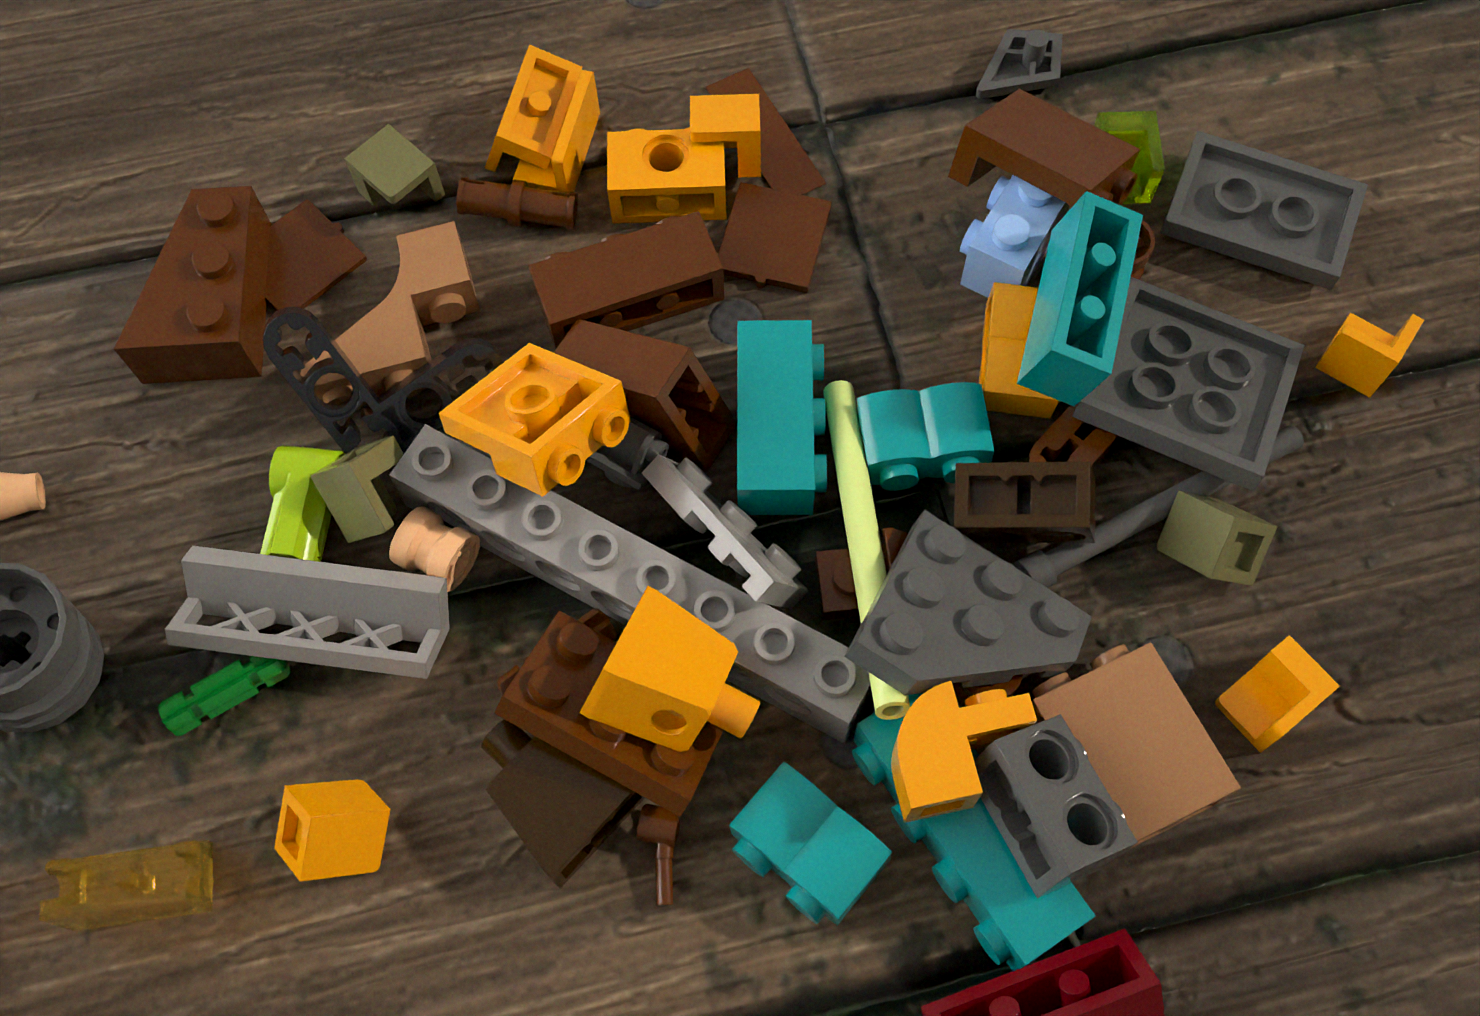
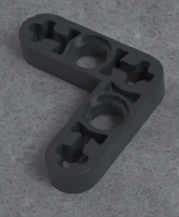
[263,307,503,454]

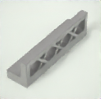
[165,546,450,679]

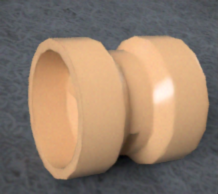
[389,506,480,592]

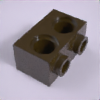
[954,461,1095,543]

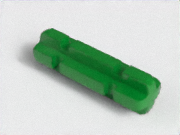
[158,655,291,736]

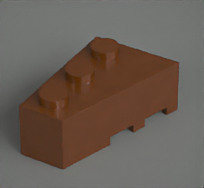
[114,186,272,384]

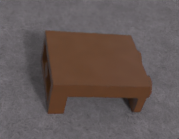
[948,89,1140,209]

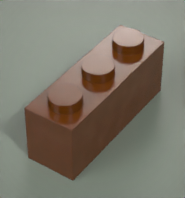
[528,211,725,349]

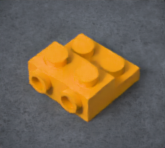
[438,343,631,497]

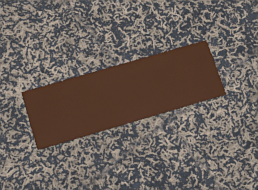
[705,68,826,195]

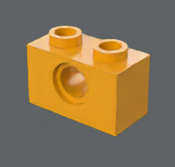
[607,127,727,224]

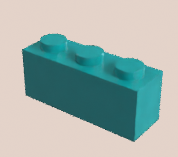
[1017,191,1143,406]
[737,320,827,515]

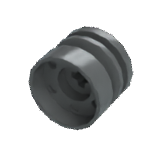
[0,563,105,733]

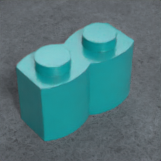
[857,382,994,491]
[729,761,892,926]

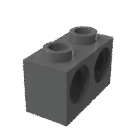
[974,714,1138,899]

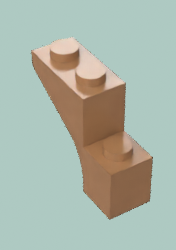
[300,221,480,411]

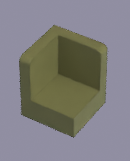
[344,124,445,206]
[311,435,404,543]
[1157,490,1278,586]

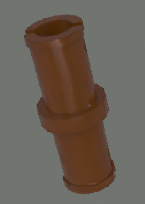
[456,177,578,230]

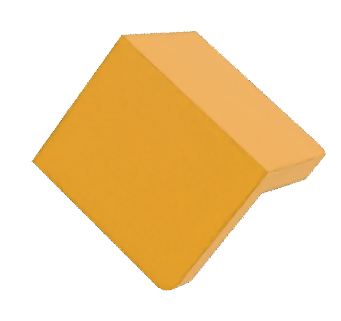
[690,94,761,178]
[1315,312,1424,398]
[1215,635,1340,753]
[274,779,391,882]

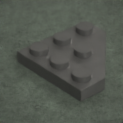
[844,510,1092,695]

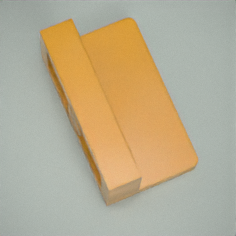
[485,44,582,172]
[513,70,600,193]

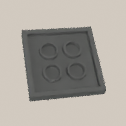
[1072,277,1305,492]

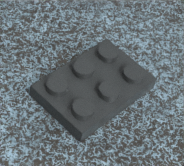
[1160,131,1368,290]

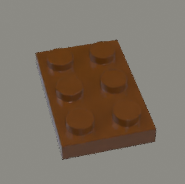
[494,611,723,817]

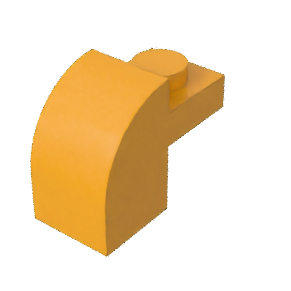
[891,681,1037,823]

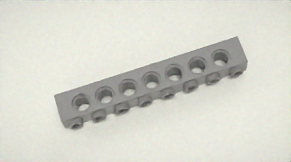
[389,424,872,744]

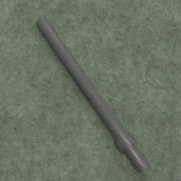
[1013,425,1304,588]

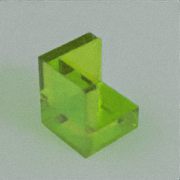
[1094,111,1164,204]

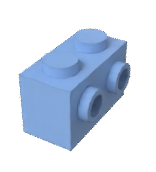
[960,175,1069,298]

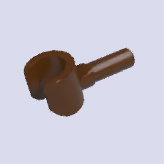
[636,804,680,905]

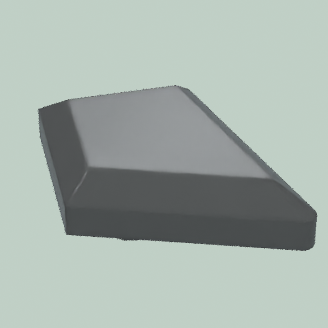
[976,29,1063,99]

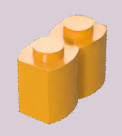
[979,282,1059,419]

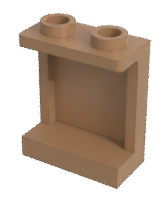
[1032,642,1241,850]

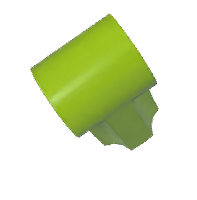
[260,445,345,562]

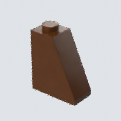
[554,319,737,471]

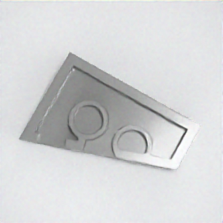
[642,454,809,609]

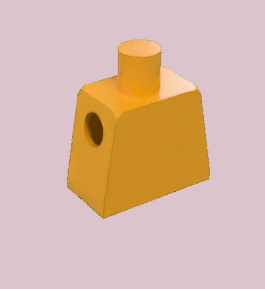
[579,586,760,752]

